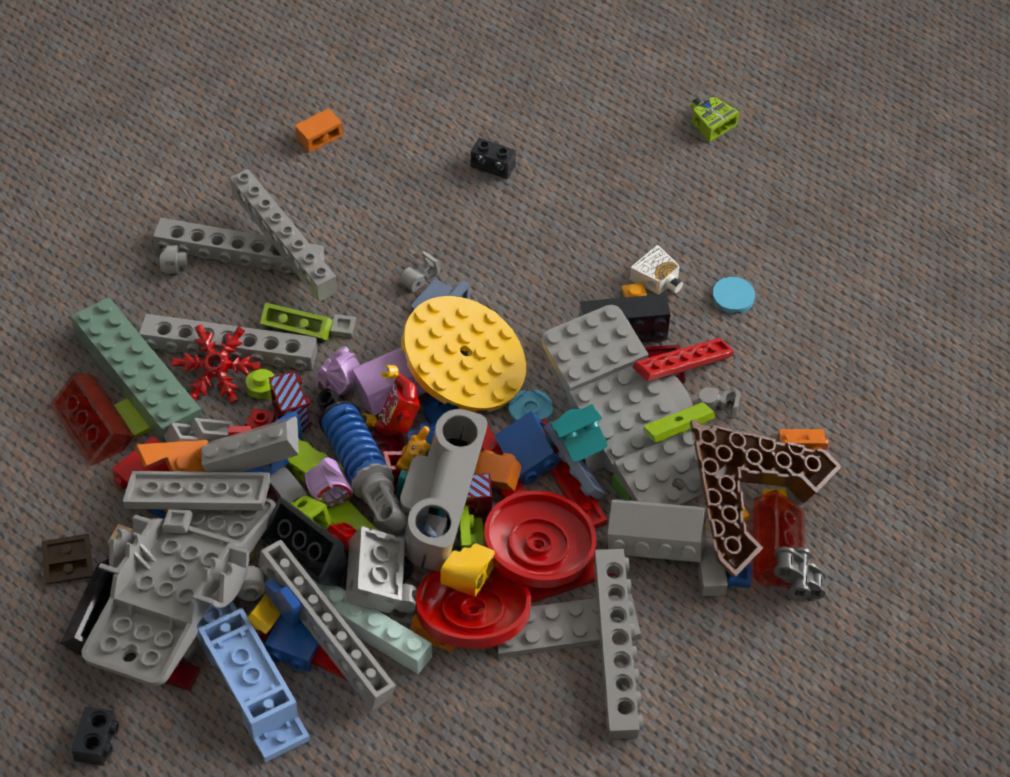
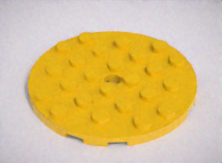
[401,296,526,413]

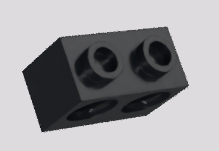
[470,138,516,180]
[71,706,119,766]

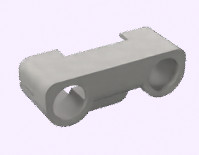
[400,409,487,571]

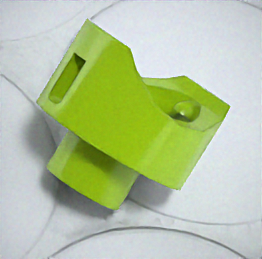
[246,369,274,400]

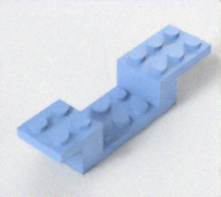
[196,602,310,762]

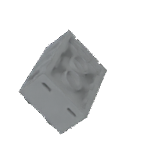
[345,526,405,613]

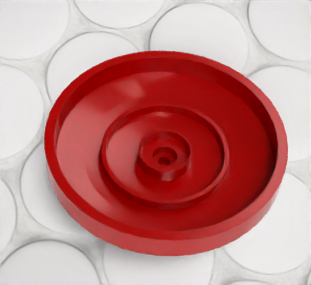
[483,491,597,588]
[416,567,531,649]

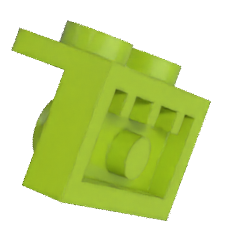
[459,506,484,550]

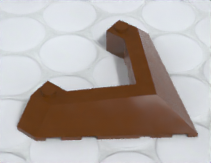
[690,420,842,578]

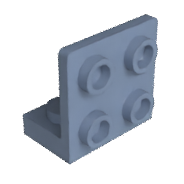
[411,279,470,310]

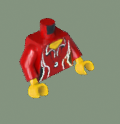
[362,365,420,437]

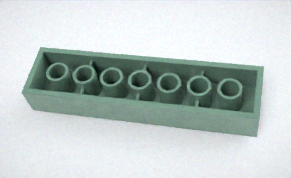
[71,298,202,443]

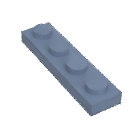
[544,421,606,499]

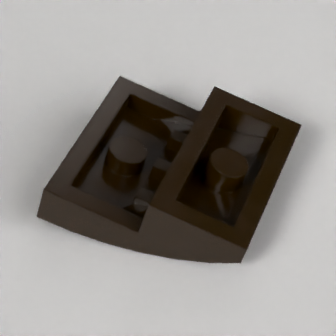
[42,533,93,585]

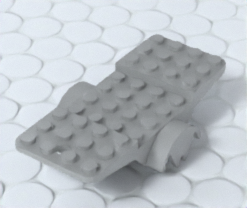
[542,305,704,505]
[82,498,276,686]

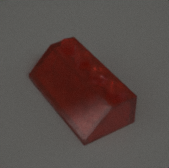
[50,372,134,466]
[753,489,805,588]

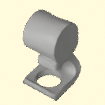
[400,251,440,292]
[698,387,740,419]
[389,584,416,624]

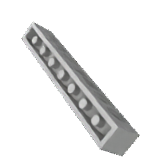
[230,169,337,302]
[153,218,325,274]
[139,314,318,371]
[258,540,396,711]
[594,549,643,739]

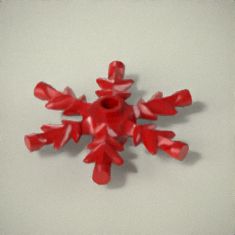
[172,324,261,404]

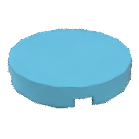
[712,277,755,314]
[509,389,553,422]

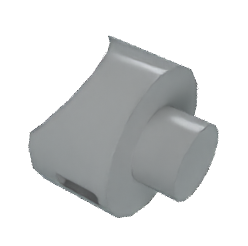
[160,245,187,274]

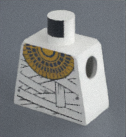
[630,245,683,294]

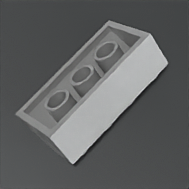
[202,416,299,472]
[607,500,706,562]

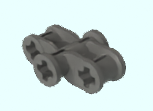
[774,547,826,599]

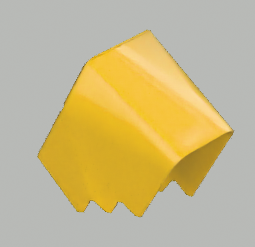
[441,543,495,597]

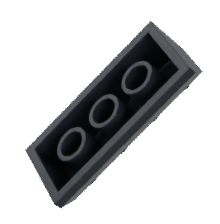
[261,497,348,586]
[60,559,114,656]

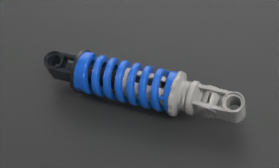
[316,388,407,532]

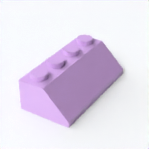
[352,347,427,415]

